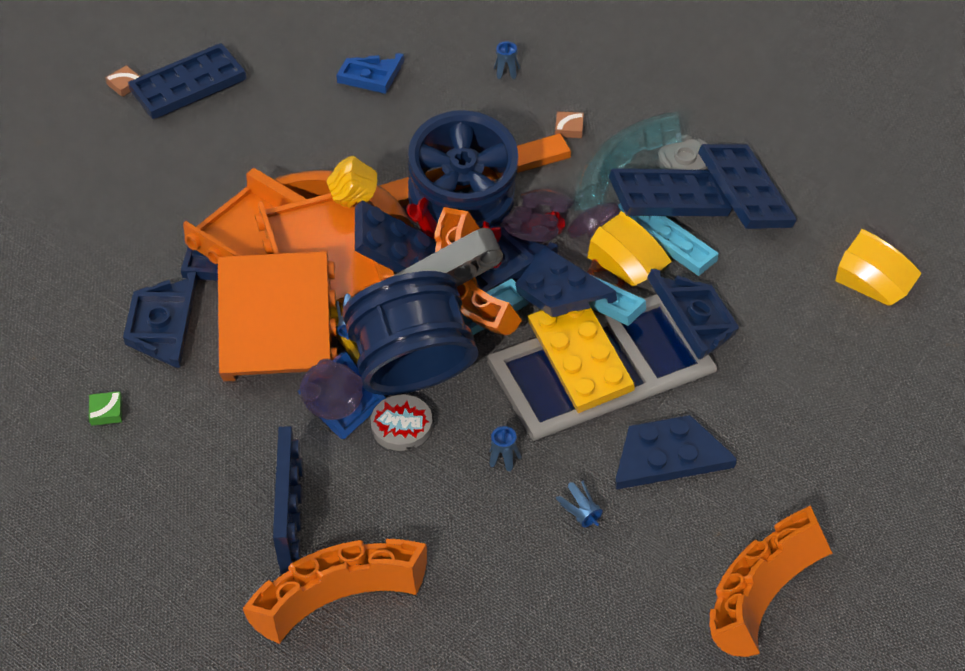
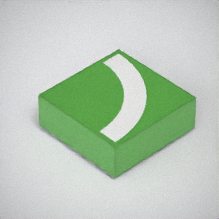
[89,391,122,426]

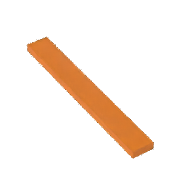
[379,133,571,207]

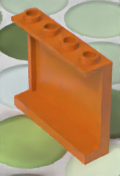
[183,168,306,264]
[255,193,394,304]
[218,251,338,381]

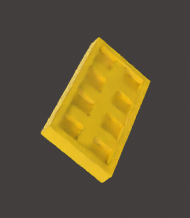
[528,305,635,413]

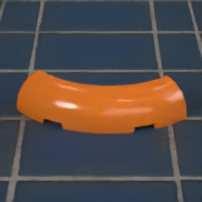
[274,170,414,228]
[434,207,522,335]
[709,505,833,657]
[243,539,427,644]

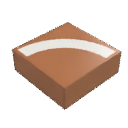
[105,65,140,97]
[555,111,584,138]

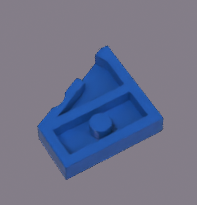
[336,53,404,94]

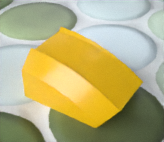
[587,211,672,286]
[835,229,922,306]

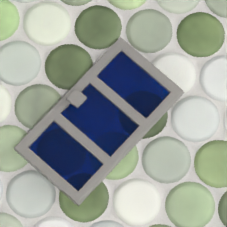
[487,294,717,441]

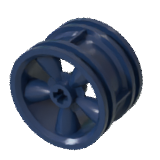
[408,110,518,228]
[342,271,478,395]

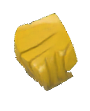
[327,156,377,208]

